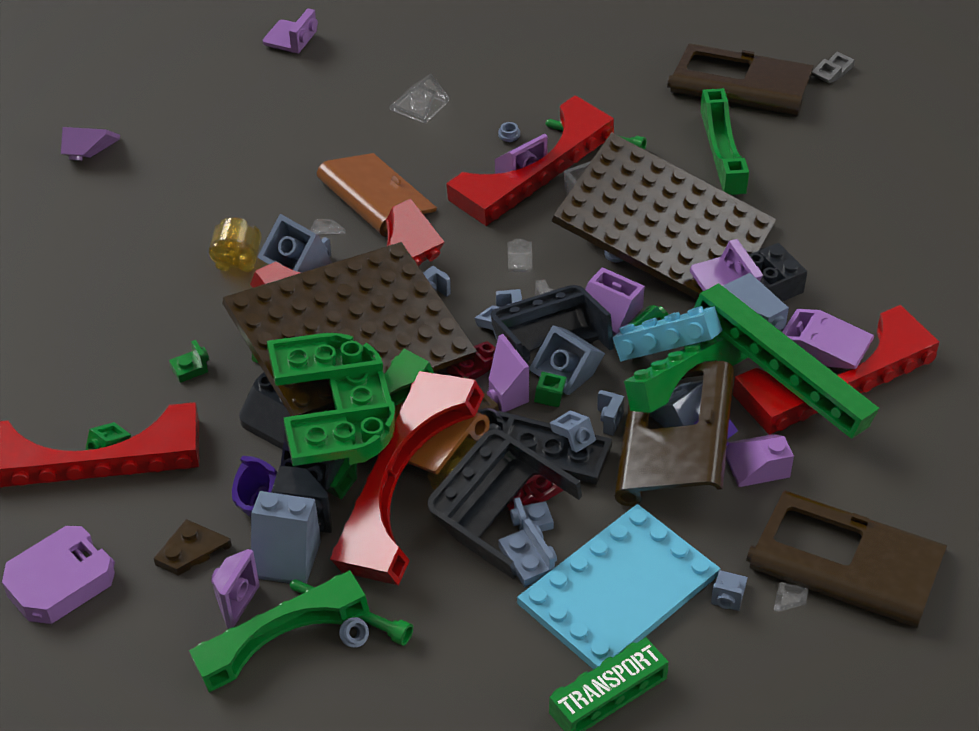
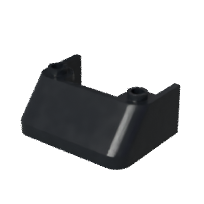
[491,285,614,363]

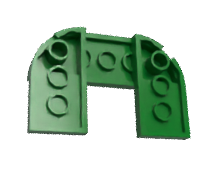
[267,333,395,466]

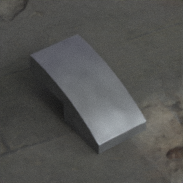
[812,52,855,83]

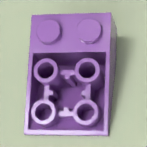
[782,309,874,369]

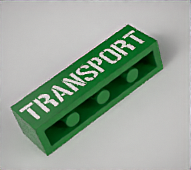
[549,637,669,731]

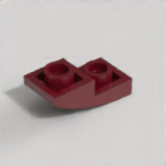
[446,341,496,380]
[507,475,564,510]

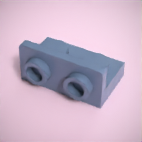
[498,518,557,587]

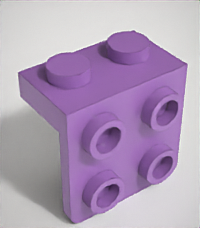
[263,8,318,53]
[690,239,763,291]

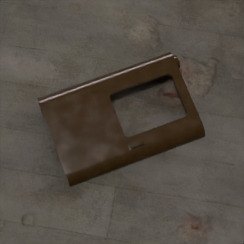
[667,43,814,116]
[614,361,734,506]
[746,490,947,628]

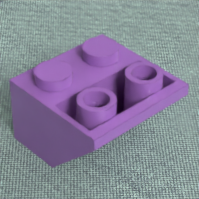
[585,267,645,335]

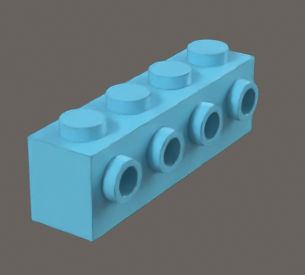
[612,306,723,361]

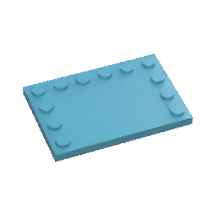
[517,504,720,670]

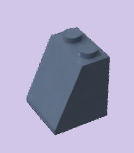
[257,214,331,273]
[723,273,789,332]
[251,491,321,584]

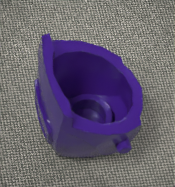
[232,456,277,517]

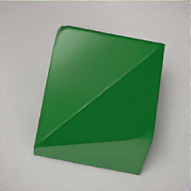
[534,372,567,407]

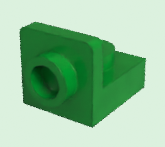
[628,305,669,326]
[169,340,209,383]
[85,422,131,450]

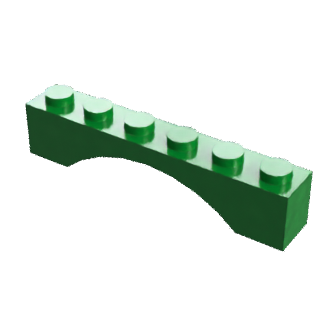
[700,88,749,195]
[624,334,748,413]
[327,349,434,499]
[189,571,370,692]

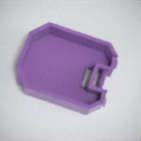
[2,526,115,624]

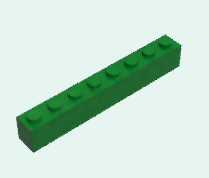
[694,283,879,439]

